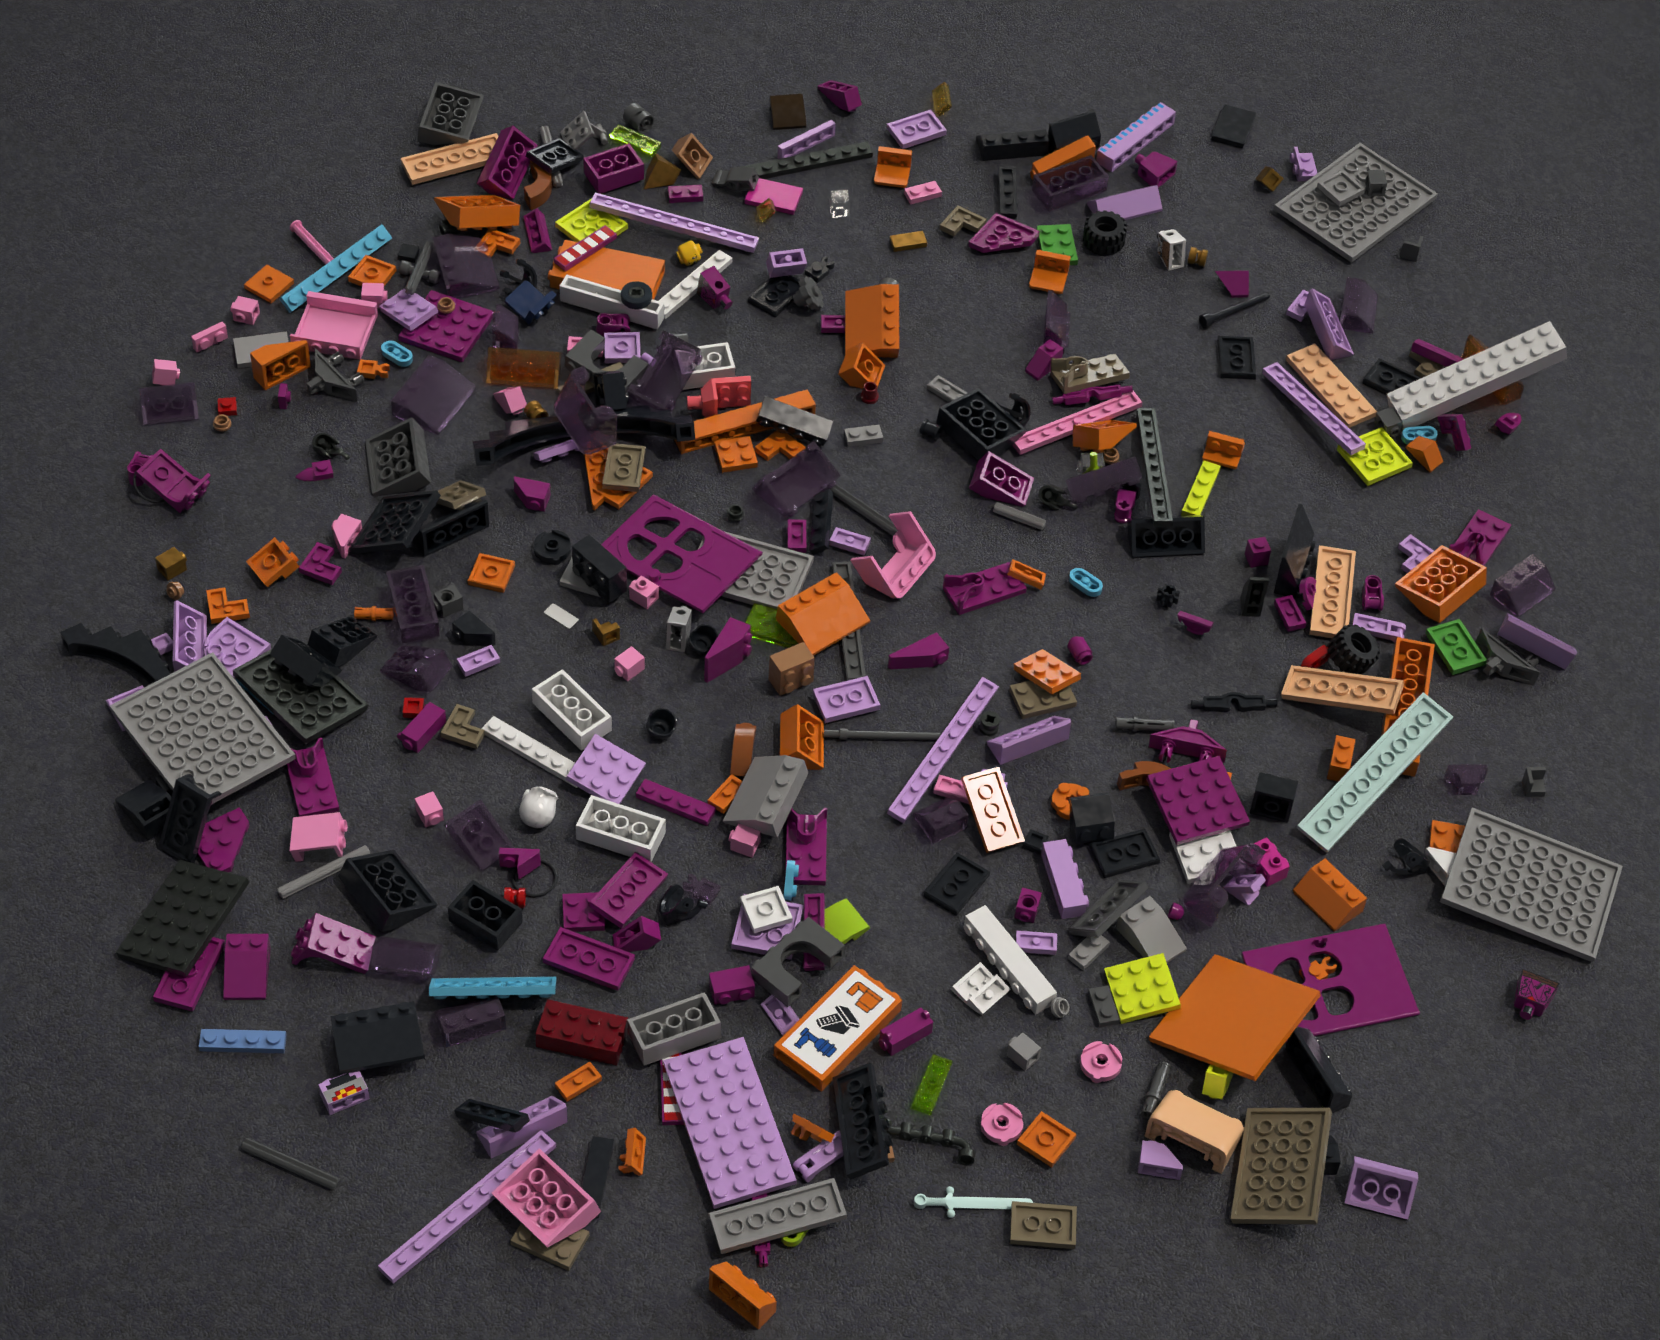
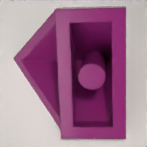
[1215,270,1249,298]

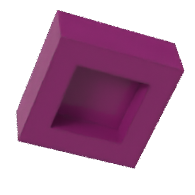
[278,383,291,409]

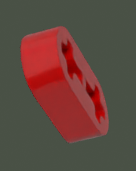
[1301,645,1330,669]

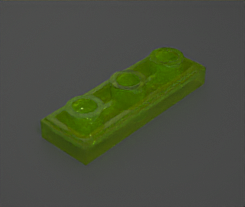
[911,1054,953,1115]

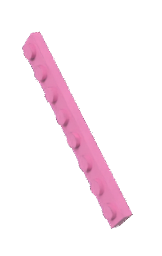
[1013,391,1143,455]

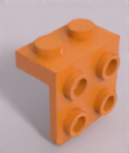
[874,146,912,188]
[1029,250,1071,294]

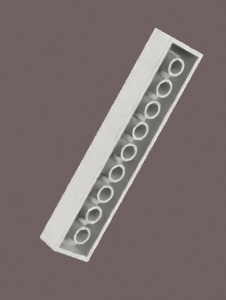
[1387,321,1567,430]

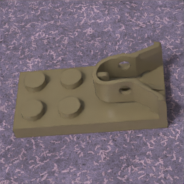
[1050,354,1130,394]

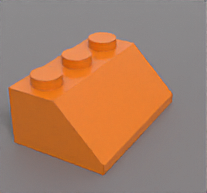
[780,704,824,770]
[1293,858,1367,932]
[709,1262,777,1330]

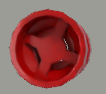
[504,887,526,908]

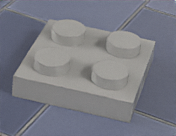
[1317,170,1365,207]

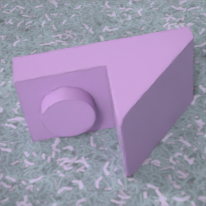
[1224,874,1266,905]

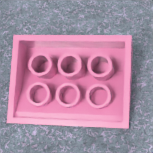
[491,1148,601,1248]

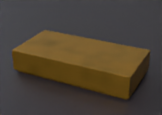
[890,231,927,252]

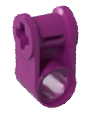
[596,313,631,337]
[127,451,153,486]
[1114,489,1137,523]
[1362,575,1384,611]

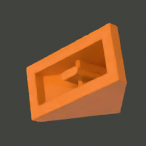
[1405,436,1443,473]

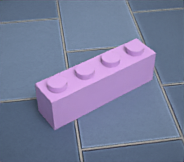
[1041,839,1089,919]

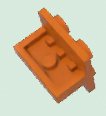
[1202,431,1245,469]

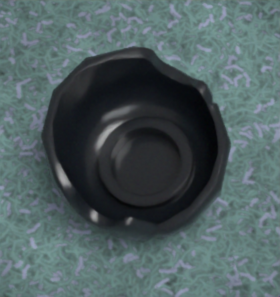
[688,624,719,655]
[646,708,677,740]

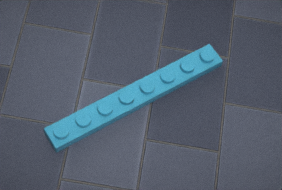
[279,224,392,313]

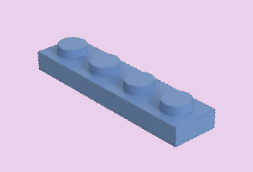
[199,1029,287,1053]

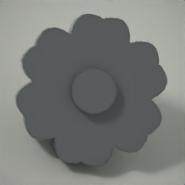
[793,276,824,311]

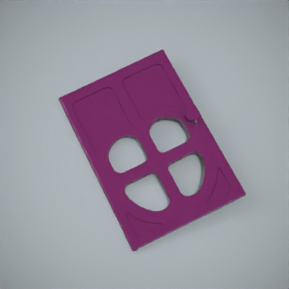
[601,494,763,613]
[1241,924,1420,1042]

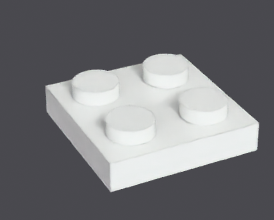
[740,886,793,933]

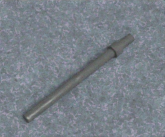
[824,728,941,740]

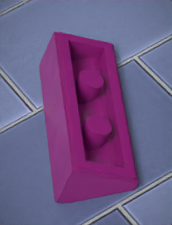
[523,208,552,253]
[1411,339,1464,367]

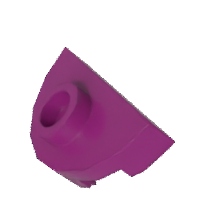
[1299,577,1317,610]
[1177,611,1214,635]

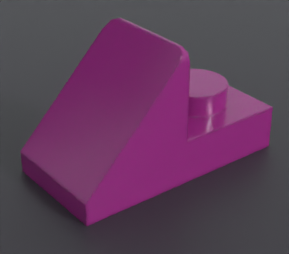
[499,848,541,879]

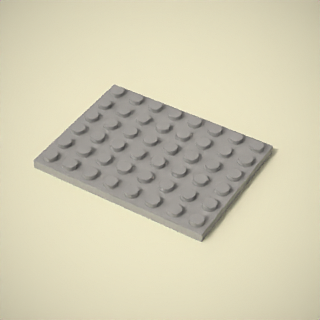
[1274,143,1438,263]
[110,652,296,805]
[1440,808,1623,962]

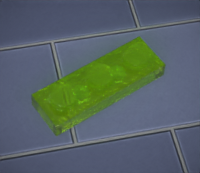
[610,124,661,157]

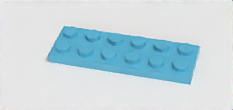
[429,977,556,999]

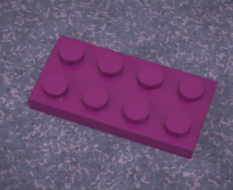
[589,852,668,929]
[543,927,635,991]
[153,937,225,1012]

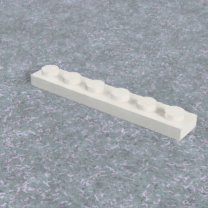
[659,250,732,319]
[482,716,577,788]

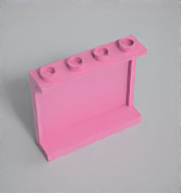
[290,291,378,360]

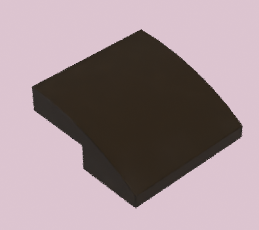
[769,94,806,130]

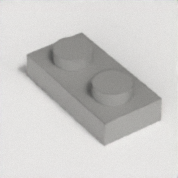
[844,425,883,447]
[1068,935,1110,971]

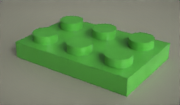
[1036,224,1078,265]
[1425,619,1487,675]

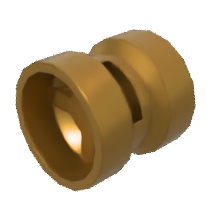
[1188,247,1208,267]
[524,400,549,419]

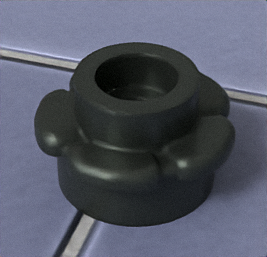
[727,504,745,521]

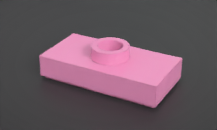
[933,775,969,804]

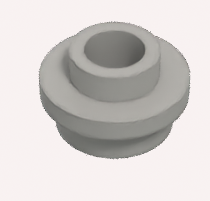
[1051,997,1070,1018]

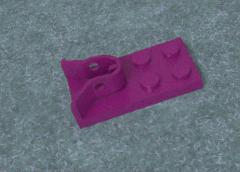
[1449,509,1511,566]
[943,562,1027,615]
[286,738,340,817]
[786,808,827,886]

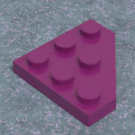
[969,213,1039,253]
[197,807,249,873]

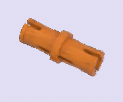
[354,606,394,621]

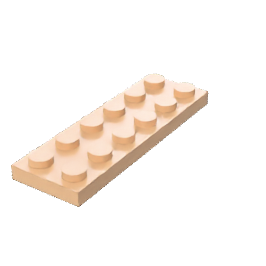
[401,133,498,185]
[1286,344,1377,428]
[1309,545,1356,638]
[1281,665,1404,714]

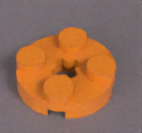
[1051,783,1089,820]

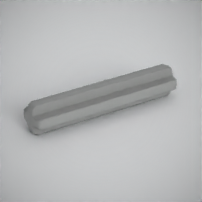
[993,502,1046,530]

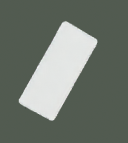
[544,603,579,628]

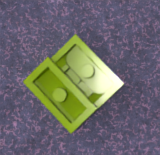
[825,898,870,944]

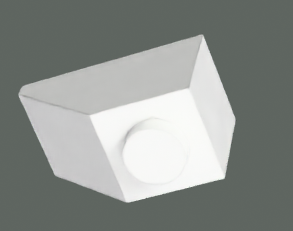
[1424,847,1456,886]

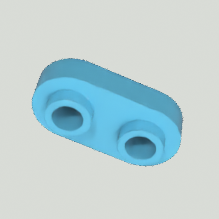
[381,341,413,367]
[1401,426,1438,445]
[1069,568,1103,597]
[784,860,799,901]

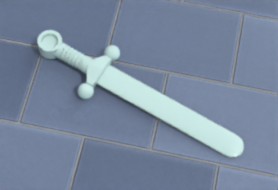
[913,1186,1033,1218]

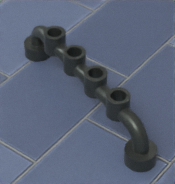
[887,1119,976,1165]

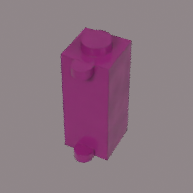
[397,702,446,753]
[879,1007,933,1056]

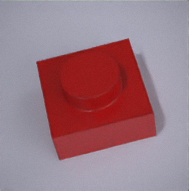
[218,397,237,416]
[403,697,424,718]

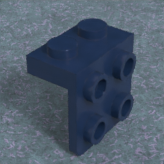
[505,281,557,325]

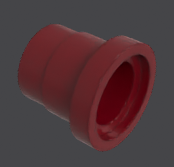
[861,382,879,404]

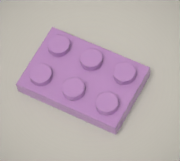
[887,110,947,149]
[379,289,438,331]
[813,676,880,723]

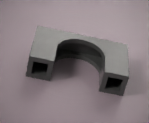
[565,329,649,395]
[752,917,845,1007]

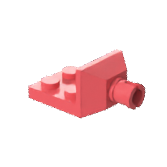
[687,376,751,418]

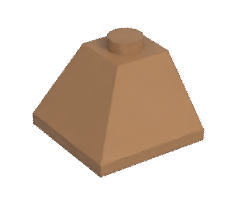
[672,133,713,179]

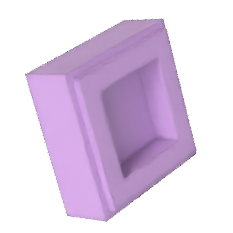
[151,633,173,655]

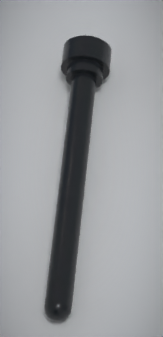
[1199,292,1270,328]

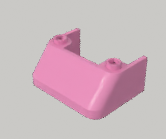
[850,511,936,599]

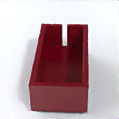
[535,999,628,1066]

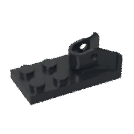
[159,774,222,864]

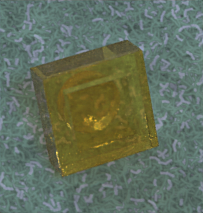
[756,198,776,222]

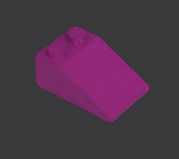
[969,451,1034,507]
[704,617,752,683]
[224,934,271,1000]

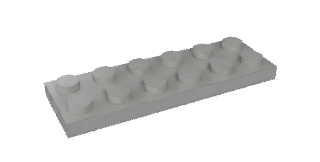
[709,1178,847,1254]

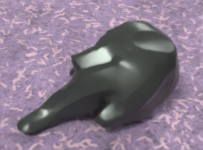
[312,433,350,460]
[1038,484,1078,510]

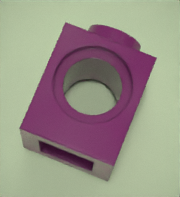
[1015,888,1042,923]

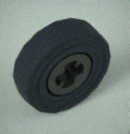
[621,281,652,310]

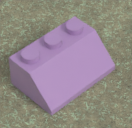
[1344,1156,1418,1219]

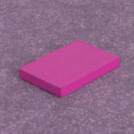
[745,178,803,215]

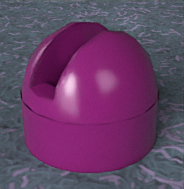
[1168,902,1184,920]

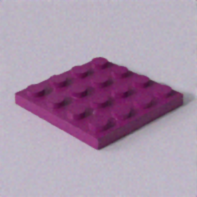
[399,290,494,362]
[1146,756,1250,845]

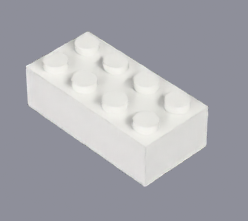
[532,669,612,751]
[576,795,666,862]

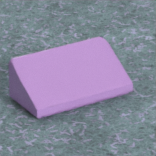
[760,995,800,1036]

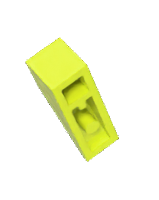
[1202,1064,1233,1099]

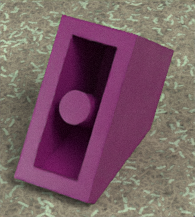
[1025,339,1063,381]
[513,476,551,512]
[613,916,661,952]

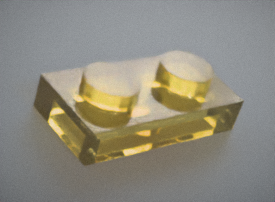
[932,82,952,116]

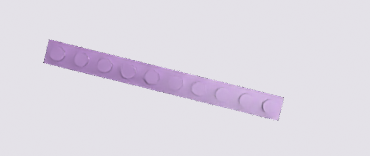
[590,193,759,253]
[887,677,999,824]
[378,1130,556,1284]

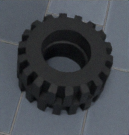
[1083,210,1127,255]
[1327,624,1380,675]

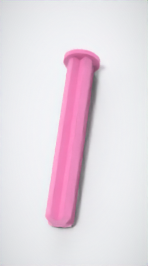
[290,220,334,265]

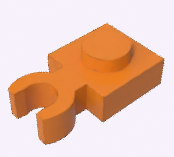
[357,359,390,379]
[1299,956,1337,980]

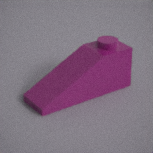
[817,80,862,112]
[888,632,949,669]

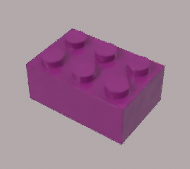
[583,143,644,194]

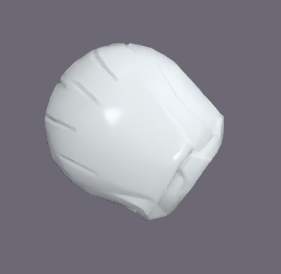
[519,786,558,828]

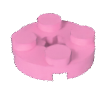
[1080,1041,1122,1083]
[980,1103,1023,1146]

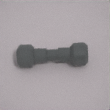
[399,261,441,284]

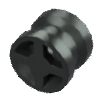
[980,711,1000,736]

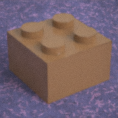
[769,642,815,695]

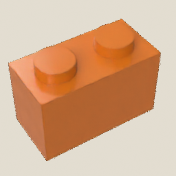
[1327,735,1356,782]

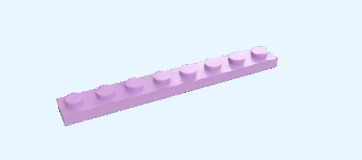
[1262,362,1366,455]

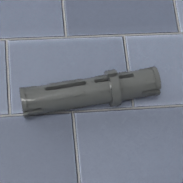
[1115,717,1174,732]
[1141,1061,1171,1119]

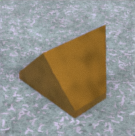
[643,153,681,190]

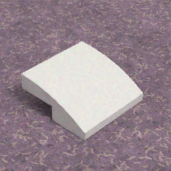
[951,962,1011,1015]

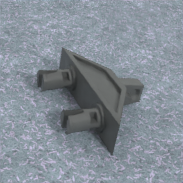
[307,348,364,401]
[1476,628,1540,685]

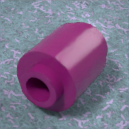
[1067,636,1093,665]

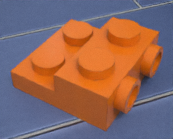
[246,537,300,587]

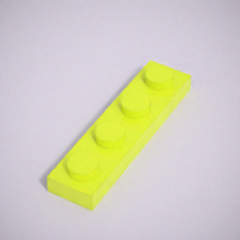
[1181,460,1221,516]

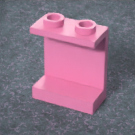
[290,812,348,862]

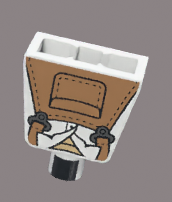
[1157,229,1186,271]

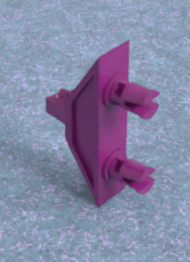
[1149,719,1227,763]

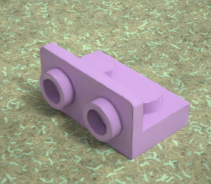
[1290,147,1317,181]

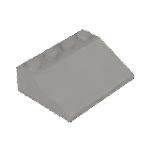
[723,755,808,837]

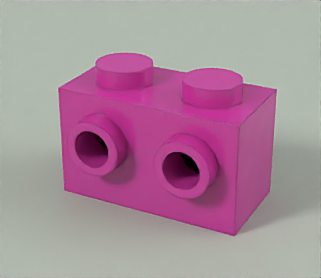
[1245,837,1290,887]

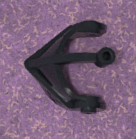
[500,259,537,295]
[993,393,1031,427]
[1382,838,1430,875]
[659,884,708,925]

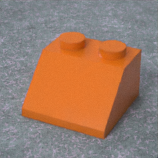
[838,342,885,389]

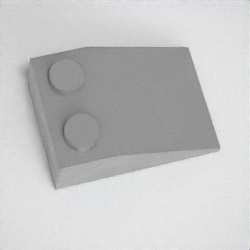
[1116,896,1187,963]

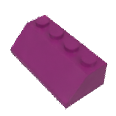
[477,125,538,200]

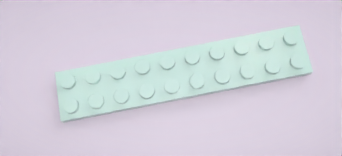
[1297,692,1453,853]

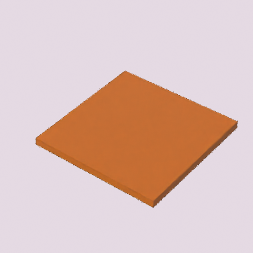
[1149,954,1321,1081]

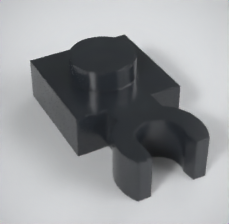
[805,256,835,283]

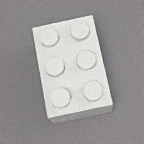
[675,342,735,390]

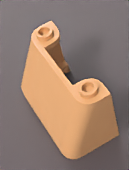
[1145,1090,1244,1174]

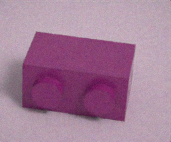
[709,965,755,1005]

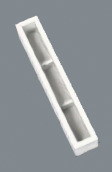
[560,274,664,329]
[964,905,1057,1015]

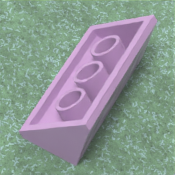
[1087,185,1162,220]
[1304,288,1354,360]
[173,600,207,672]
[1497,613,1577,670]
[987,716,1071,765]
[476,1096,567,1159]

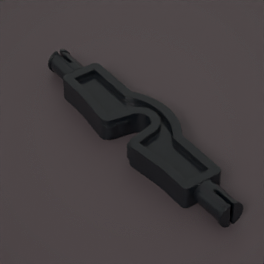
[1191,692,1278,712]

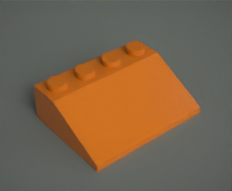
[434,195,520,231]
[845,284,899,358]
[1395,545,1487,623]
[776,572,870,655]

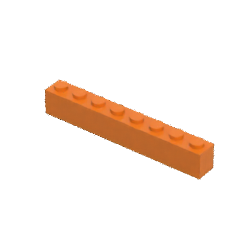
[674,389,816,454]

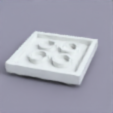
[1169,831,1245,884]

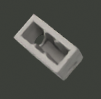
[666,606,692,652]

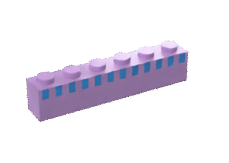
[1096,102,1176,172]

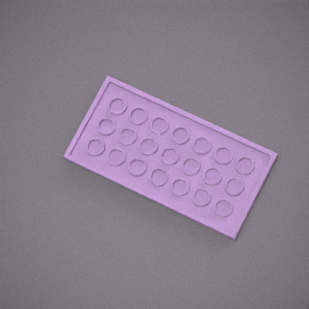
[663,1037,797,1209]

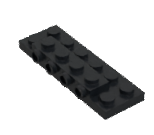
[833,1062,893,1180]

